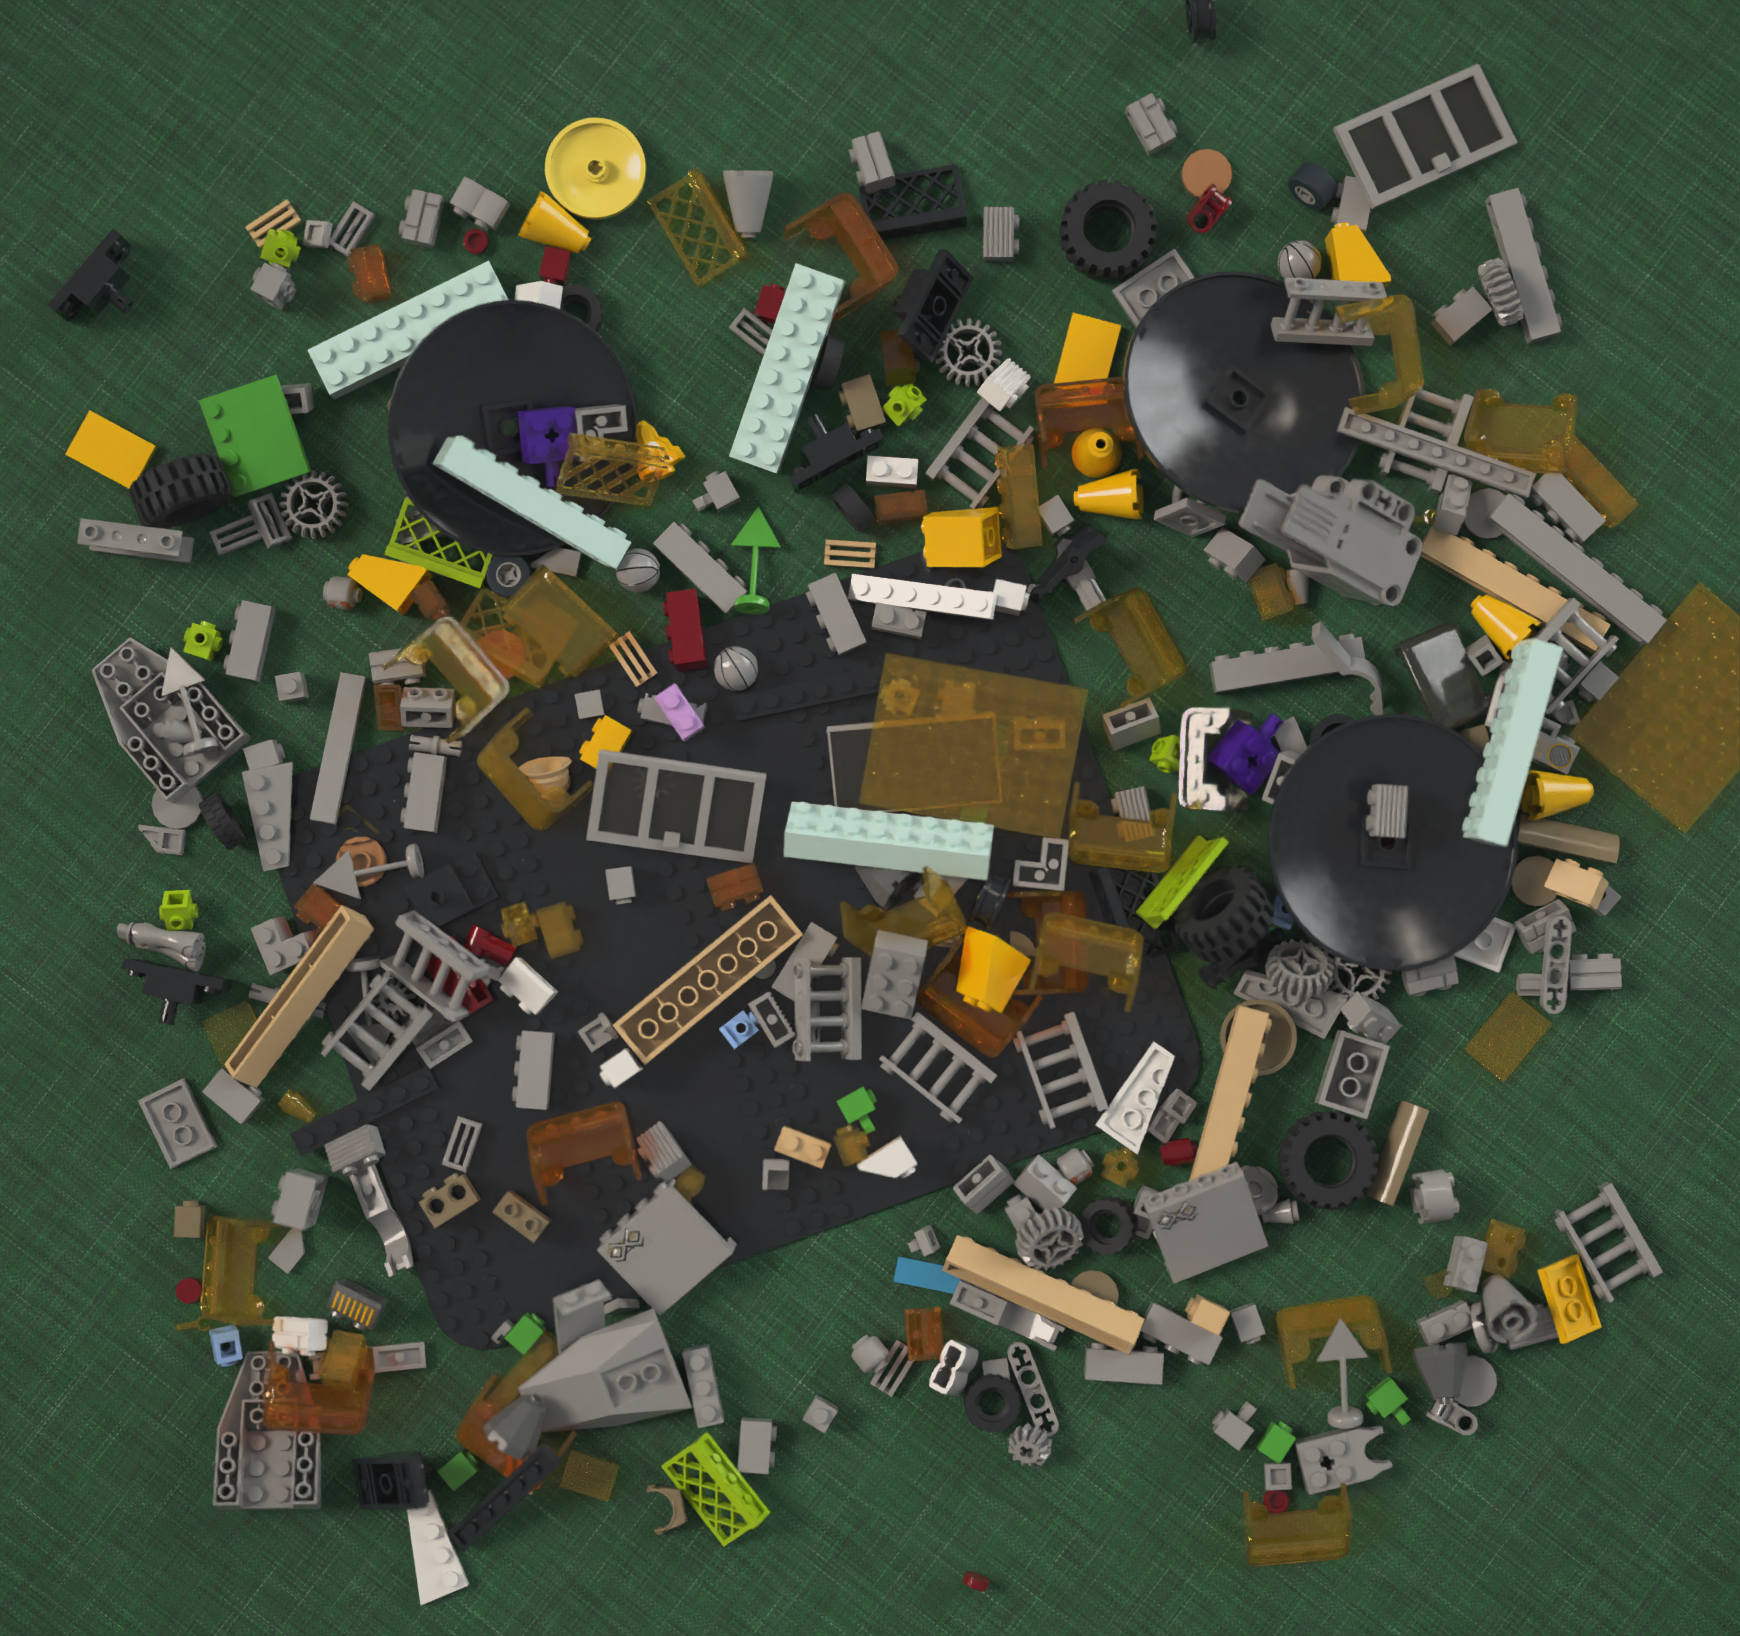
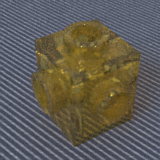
[501,901,539,947]
[1100,1146,1140,1188]

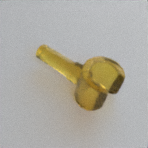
[1412,509,1436,525]
[175,1315,210,1331]

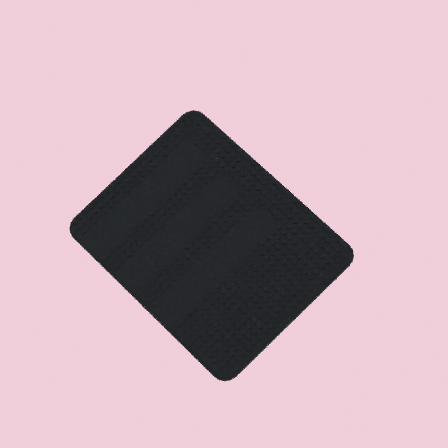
[277,540,1200,1350]

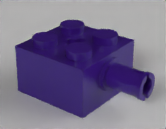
[518,406,579,487]
[1207,713,1284,795]

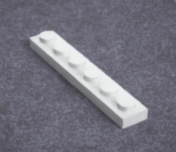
[848,574,997,620]

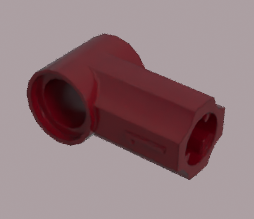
[462,925,517,967]

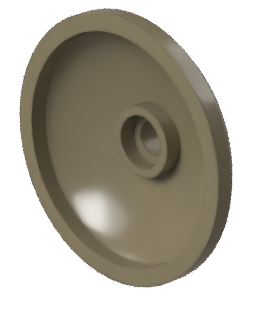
[1220,999,1297,1076]

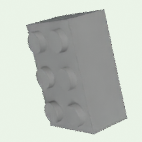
[861,930,928,1019]
[1315,1030,1390,1119]
[271,1168,329,1230]

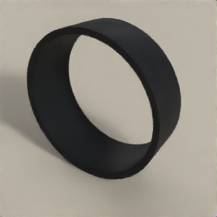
[813,334,845,390]

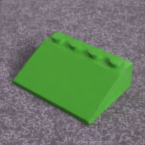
[199,374,311,497]

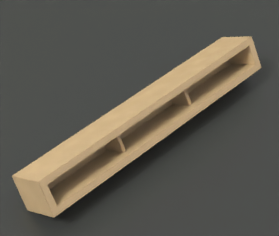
[1420,526,1610,653]
[225,905,374,1088]
[1189,1004,1272,1181]
[942,1235,1145,1355]

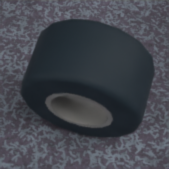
[1288,162,1337,210]
[486,555,533,600]

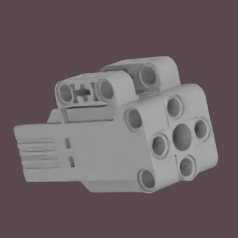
[1239,475,1422,606]

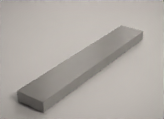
[310,672,367,825]

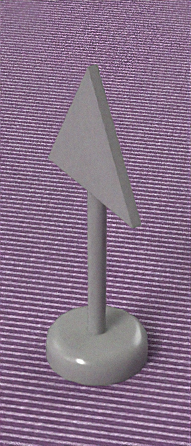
[161,647,218,757]
[313,843,424,899]
[346,957,391,1065]
[1317,1318,1368,1428]

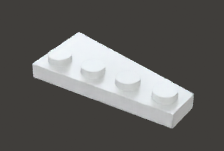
[1095,1041,1175,1154]
[407,1489,469,1605]

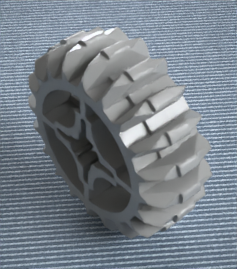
[1478,258,1524,326]
[935,318,1002,387]
[279,470,348,539]
[1265,939,1335,1000]
[1328,953,1392,1002]
[1015,1207,1084,1271]

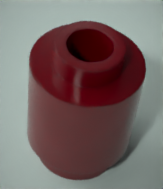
[1159,1137,1197,1167]

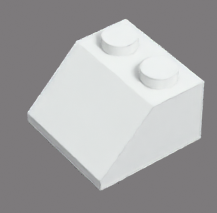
[498,958,558,1015]
[857,1136,917,1179]

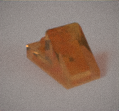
[374,685,404,730]

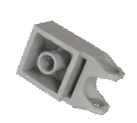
[1293,1425,1392,1495]

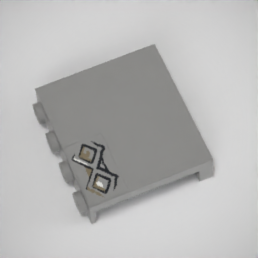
[1142,1162,1268,1284]
[597,1179,737,1316]

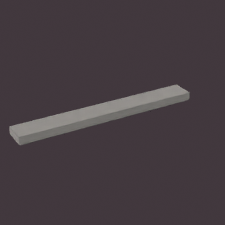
[1336,407,1537,498]

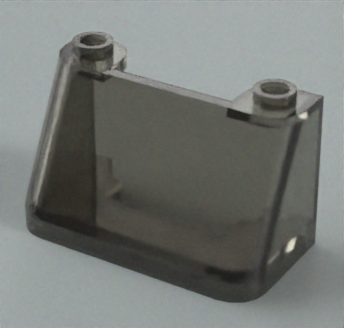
[1392,621,1492,730]
[1178,708,1253,814]

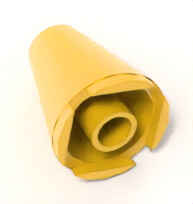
[518,191,591,254]
[1072,428,1122,479]
[1074,469,1144,520]
[1471,594,1542,662]
[1520,770,1594,821]

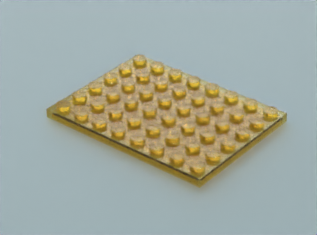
[1568,582,1740,834]
[859,653,1088,839]

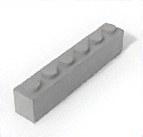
[1485,188,1562,344]
[1209,634,1365,694]

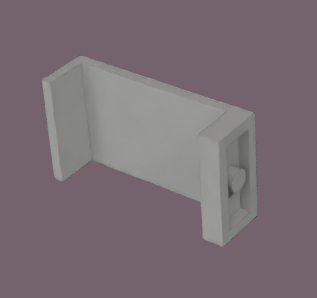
[553,1280,611,1354]

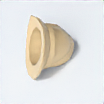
[518,757,572,801]

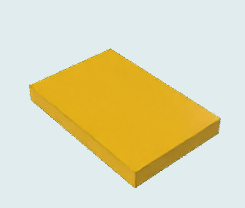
[1053,313,1121,399]
[66,410,157,489]
[1537,1254,1601,1344]

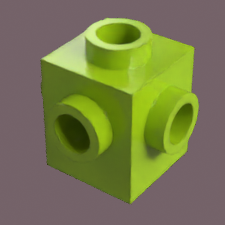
[260,228,301,267]
[881,384,927,427]
[183,621,223,661]
[1149,735,1194,773]
[159,890,198,930]

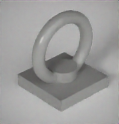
[1154,486,1226,537]

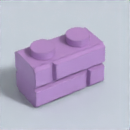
[654,684,705,742]

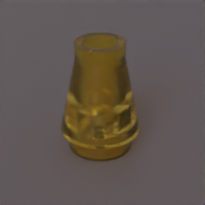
[277,1089,316,1124]

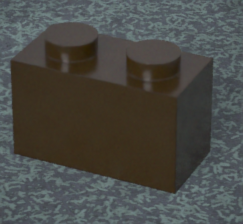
[880,330,920,386]

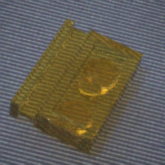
[560,1449,620,1502]

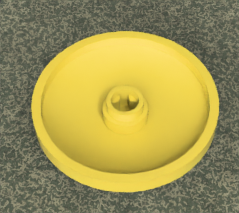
[545,118,646,220]

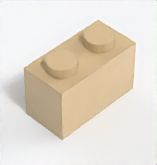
[1544,858,1609,910]
[774,1125,831,1168]
[1185,1294,1230,1336]

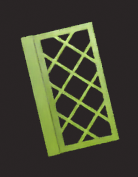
[384,498,494,589]
[1135,835,1229,929]
[661,1432,770,1546]

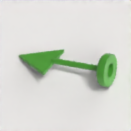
[731,506,781,615]

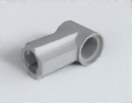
[1065,560,1107,613]
[1516,972,1568,998]

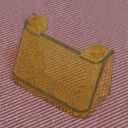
[1464,389,1578,474]
[501,564,620,678]

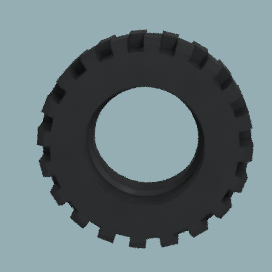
[1059,180,1157,281]
[129,453,233,529]
[1174,865,1275,963]
[1278,1111,1379,1210]

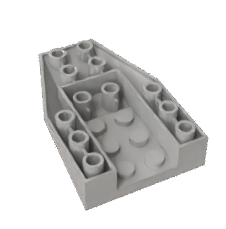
[91,637,251,804]
[518,1308,692,1433]
[213,1351,321,1510]

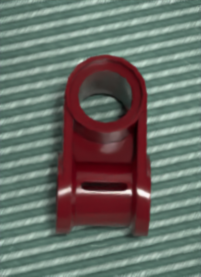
[1186,184,1233,233]

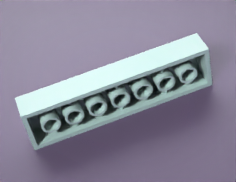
[308,261,508,400]
[729,263,846,473]
[432,436,631,569]
[1462,639,1563,846]
[784,802,994,880]

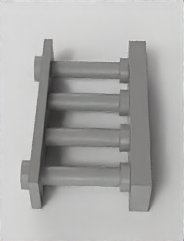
[1271,277,1388,346]
[1378,377,1474,495]
[925,398,1034,509]
[77,518,194,564]
[1501,598,1619,714]
[379,910,489,1022]
[792,957,861,1061]
[321,971,435,1091]
[879,1011,997,1124]
[1013,1011,1108,1129]
[1554,1182,1663,1302]

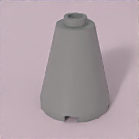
[723,171,773,237]
[1481,1275,1538,1343]

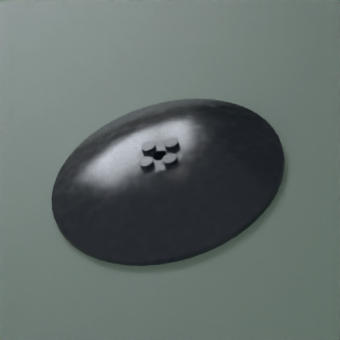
[1123,271,1366,514]
[388,300,638,556]
[1268,714,1518,970]

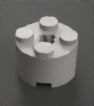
[1409,1169,1459,1224]

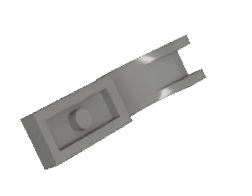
[1312,621,1383,715]
[350,1164,414,1277]
[950,1280,1065,1351]
[309,1341,426,1380]

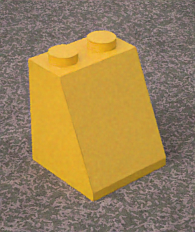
[1325,222,1391,289]
[921,507,1002,567]
[347,554,433,616]
[956,926,1031,1013]

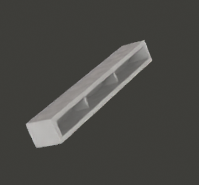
[1485,494,1667,645]

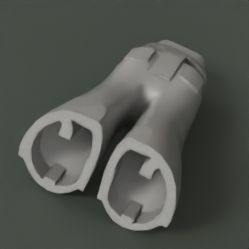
[117,922,206,972]

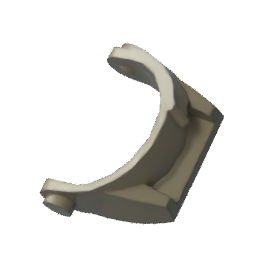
[646,1484,688,1535]

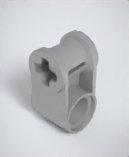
[1426,1400,1478,1435]

